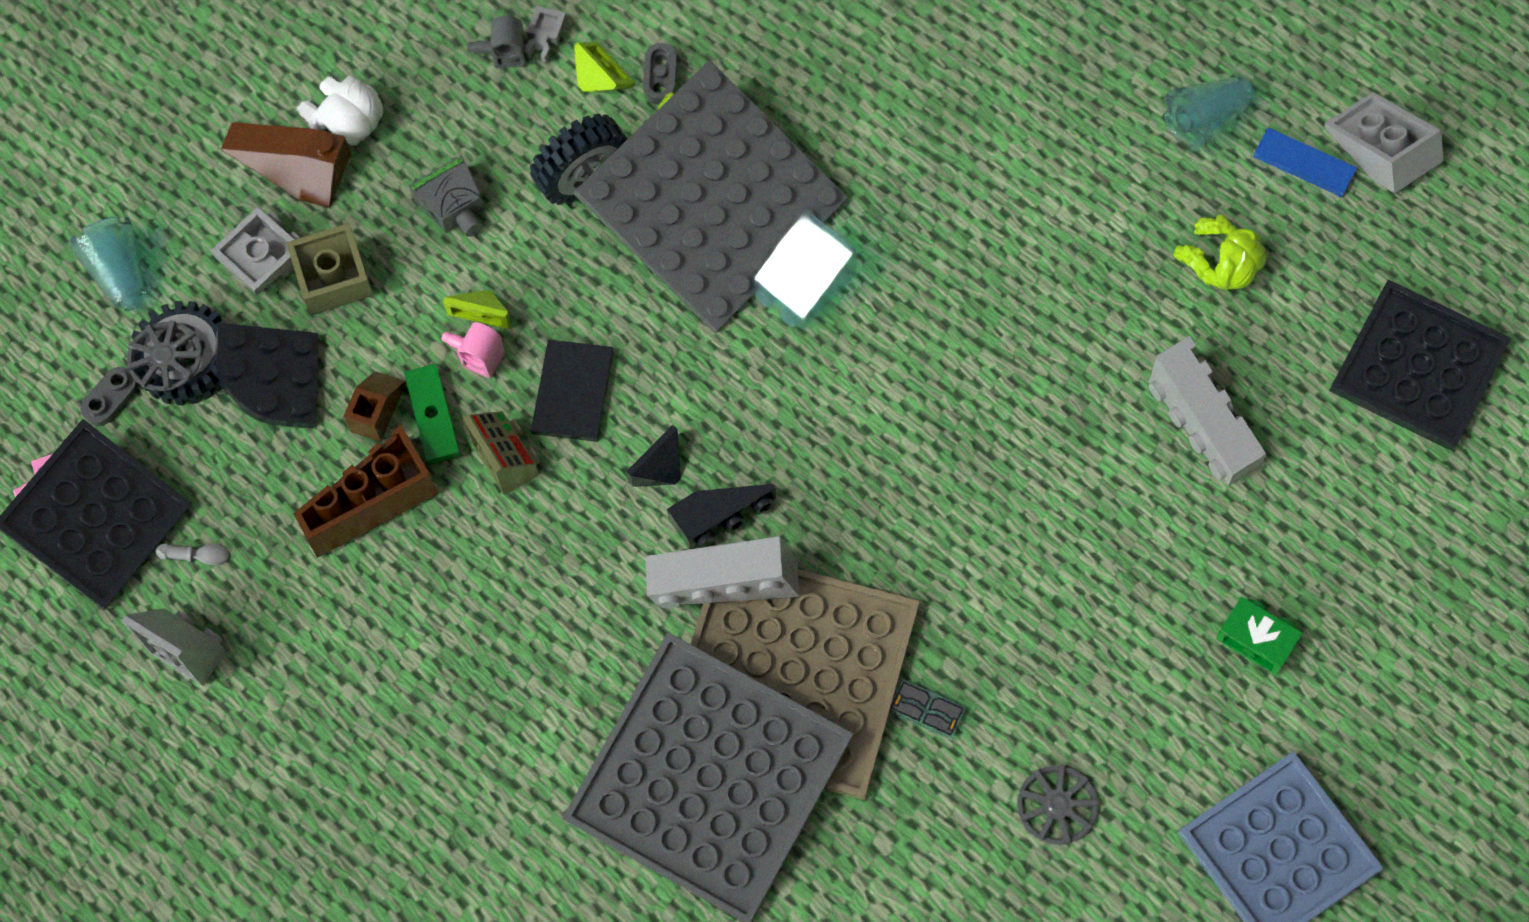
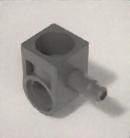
[467,16,526,68]

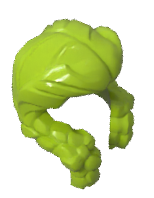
[1173,215,1267,290]

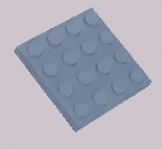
[1178,751,1384,922]

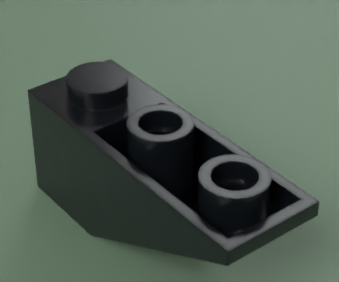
[667,484,776,550]

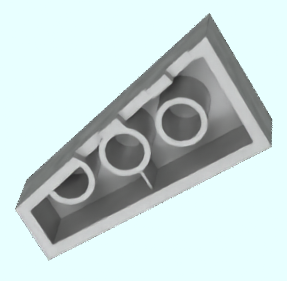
[1149,335,1266,486]
[645,536,800,608]

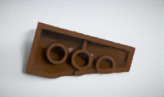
[221,122,351,208]

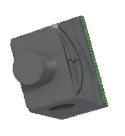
[409,155,485,237]

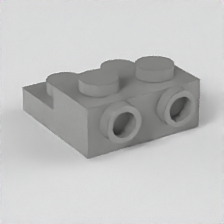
[210,207,300,296]

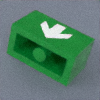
[1216,596,1303,676]

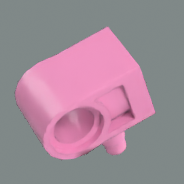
[442,322,505,378]

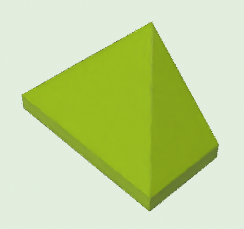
[574,41,636,92]
[443,290,511,330]

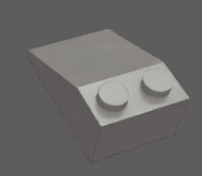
[1324,92,1444,193]
[121,608,227,686]

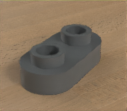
[643,43,677,105]
[81,367,138,426]

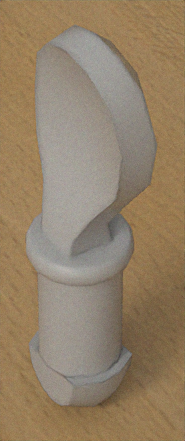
[156,543,229,565]

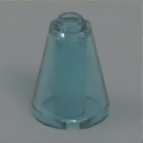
[1163,76,1254,150]
[69,216,146,311]

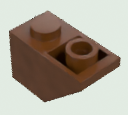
[343,371,406,442]

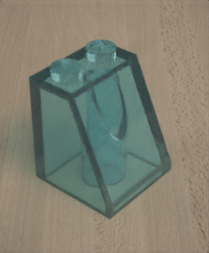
[754,210,856,331]

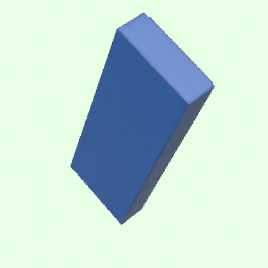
[1253,127,1357,197]

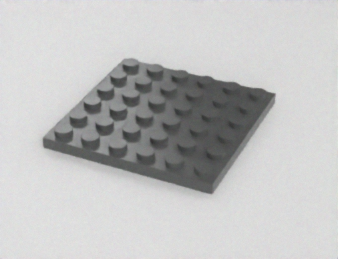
[573,60,848,332]
[562,632,854,922]

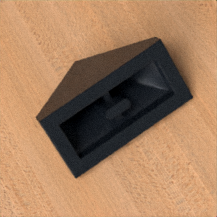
[626,425,681,487]

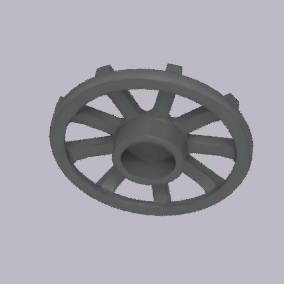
[126,320,202,391]
[1017,765,1098,845]

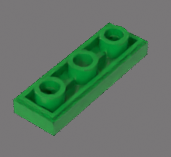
[404,363,460,465]

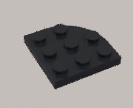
[215,323,319,428]

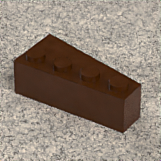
[293,424,438,558]

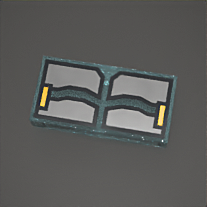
[889,679,966,741]

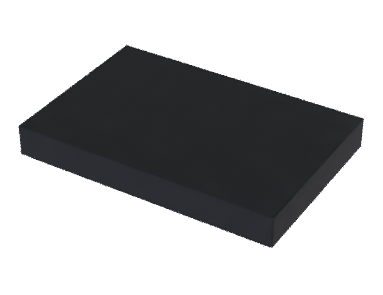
[531,339,614,442]

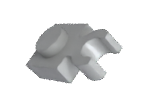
[525,6,567,63]

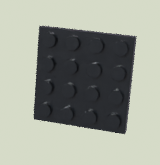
[1329,280,1511,452]
[0,419,192,611]

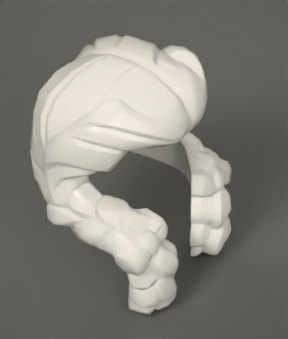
[296,75,383,146]

